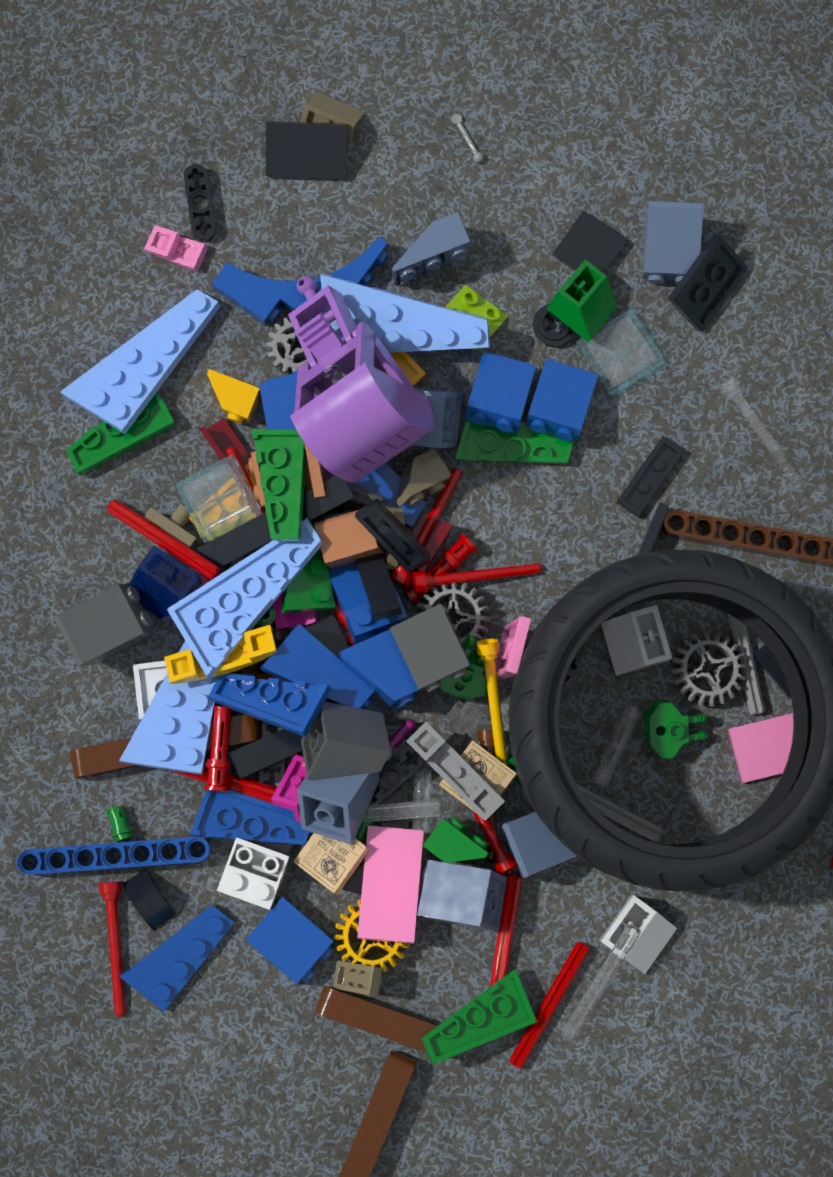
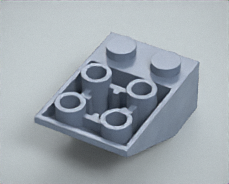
[392,212,470,286]

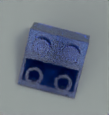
[130,545,201,625]

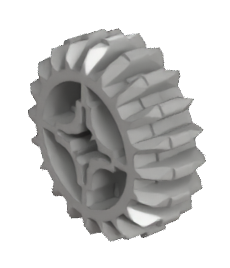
[415,582,490,650]
[671,632,747,707]

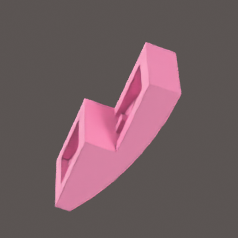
[144,225,208,272]

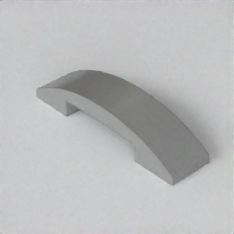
[406,722,505,821]

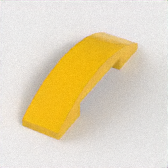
[164,625,277,684]

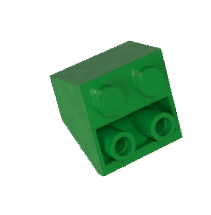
[546,259,618,342]
[423,817,492,863]

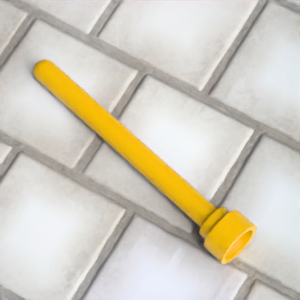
[476,639,508,766]

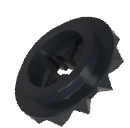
[532,304,575,347]

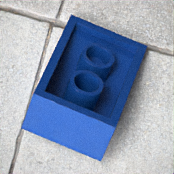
[328,562,408,645]

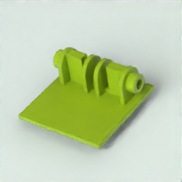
[445,285,508,352]

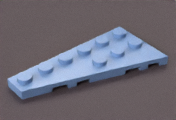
[320,273,490,353]
[60,290,221,434]
[167,519,323,679]
[119,641,219,775]

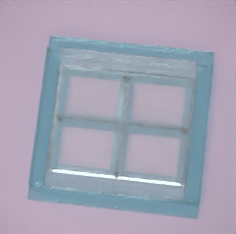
[576,309,666,397]
[175,454,263,543]

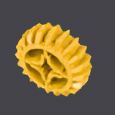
[334,900,409,972]

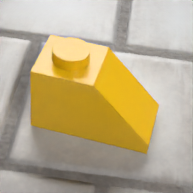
[207,369,261,424]

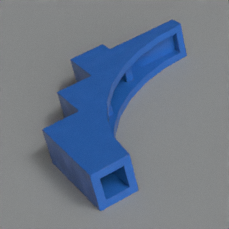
[211,237,389,326]

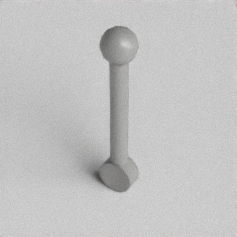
[452,114,484,163]

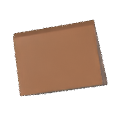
[314,510,384,569]

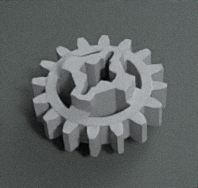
[266,318,308,375]

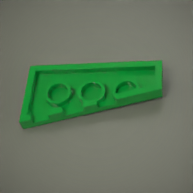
[66,391,176,476]
[455,420,574,464]
[251,429,306,541]
[282,517,336,614]
[421,969,537,1065]

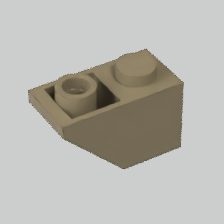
[397,448,452,507]

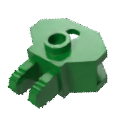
[440,634,487,700]
[644,699,708,759]

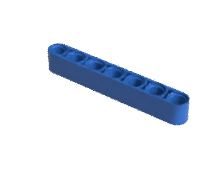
[17,837,212,875]

